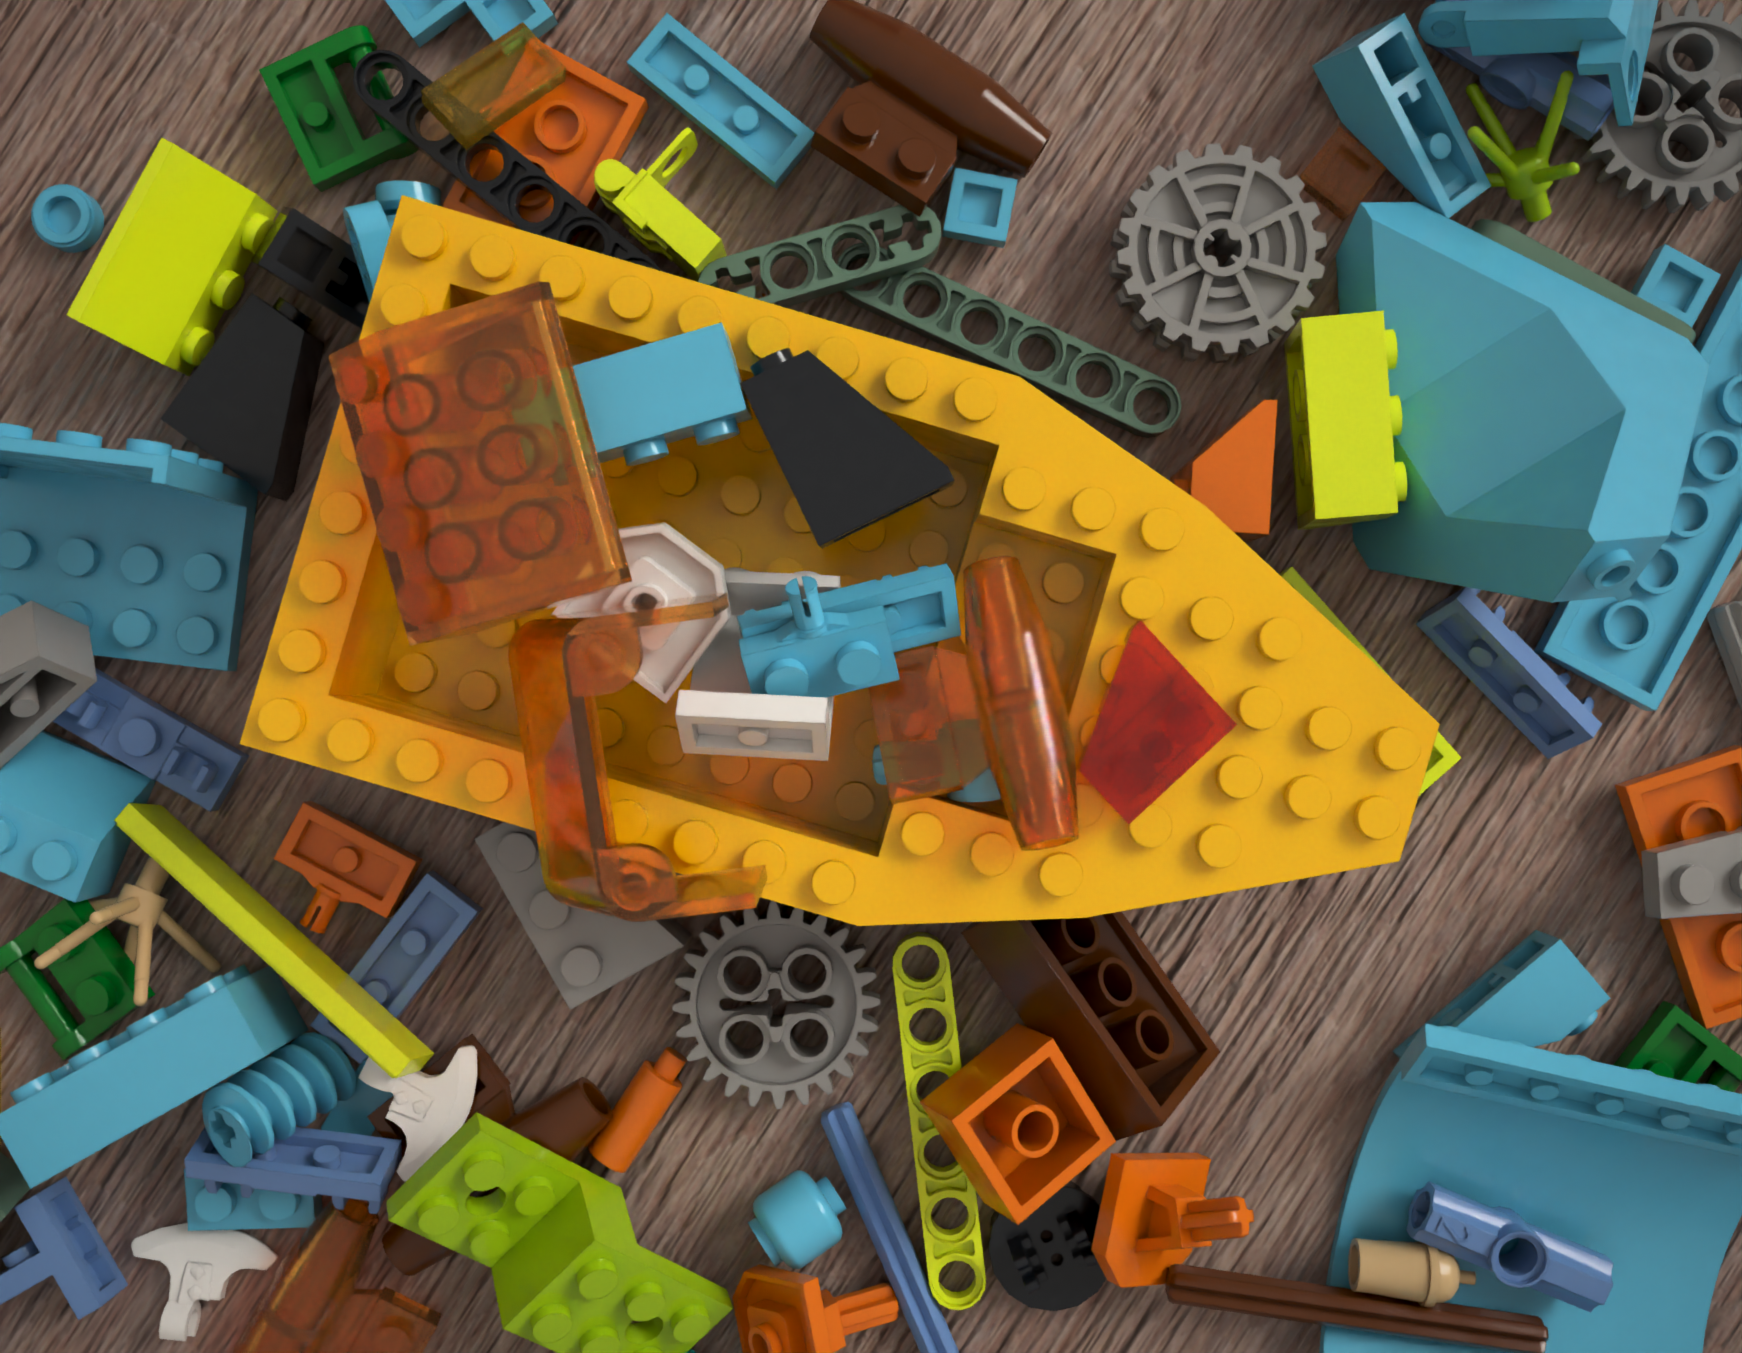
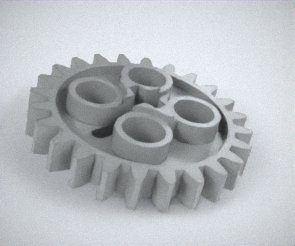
[1573,0,1742,213]
[672,901,880,1109]

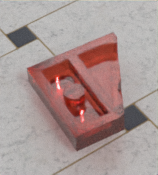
[1076,621,1237,824]

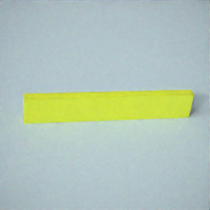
[114,803,434,1078]

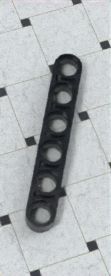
[353,50,661,271]

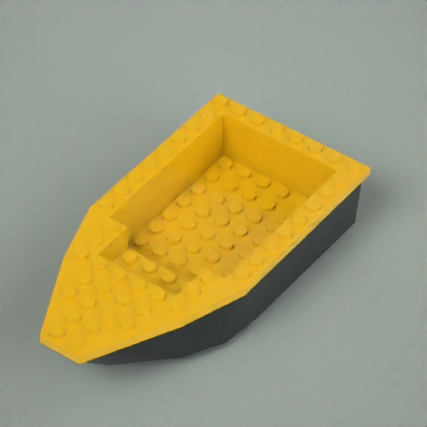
[240,195,1440,926]

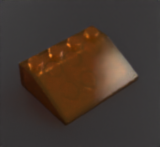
[328,282,632,646]

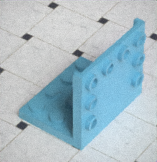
[0,423,258,671]

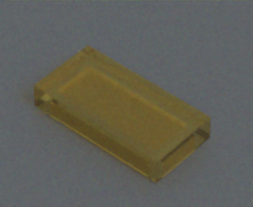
[421,22,566,150]

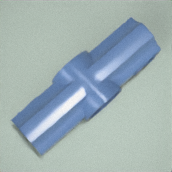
[1424,0,1614,141]
[1406,1181,1614,1313]

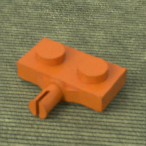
[274,801,423,934]

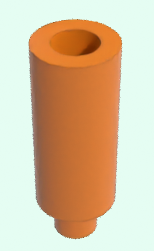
[588,1047,687,1173]

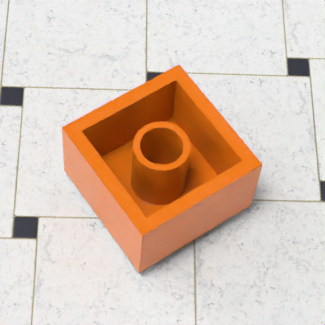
[920,1023,1116,1225]

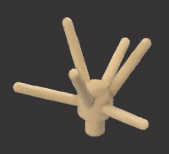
[34,857,221,1006]

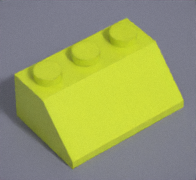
[66,137,278,376]
[1284,310,1407,530]

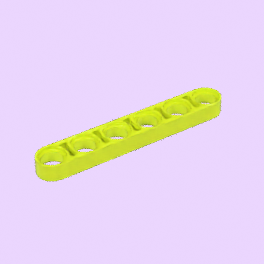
[892,932,986,1310]

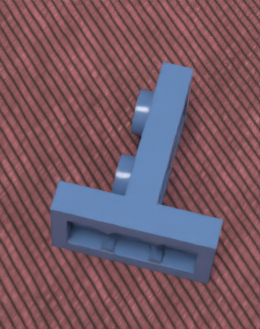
[0,1176,128,1320]

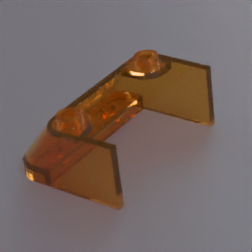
[508,592,767,922]

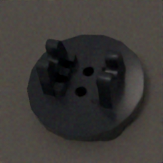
[988,1181,1106,1311]

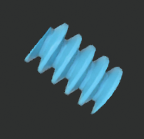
[202,1032,356,1167]

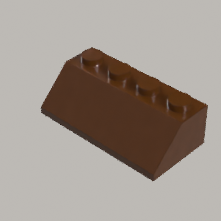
[961,911,1220,1141]

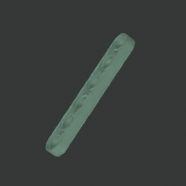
[837,243,1182,438]

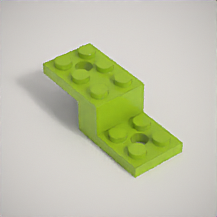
[386,1112,733,1353]

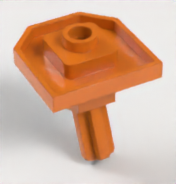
[1091,1153,1254,1288]
[732,1264,899,1353]

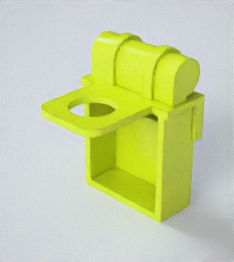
[594,127,727,282]

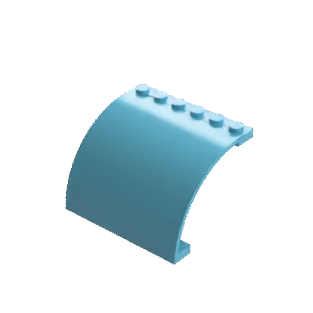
[1319,1023,1742,1353]

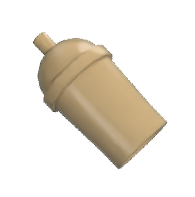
[1348,1238,1476,1307]

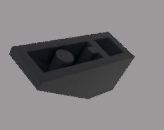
[250,207,369,330]

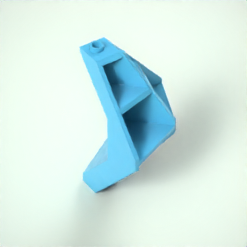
[1336,202,1709,603]

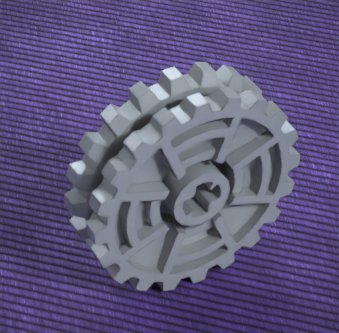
[1109,143,1327,364]

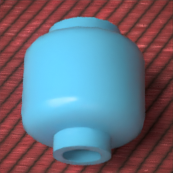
[748,1170,847,1269]

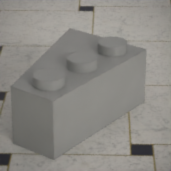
[0,600,97,769]
[474,822,692,1010]

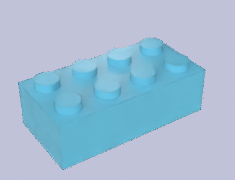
[0,964,309,1189]

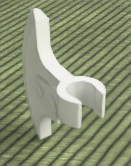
[358,1045,478,1182]
[131,1223,278,1341]

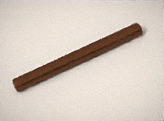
[1165,1264,1549,1353]

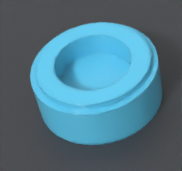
[31,184,104,253]

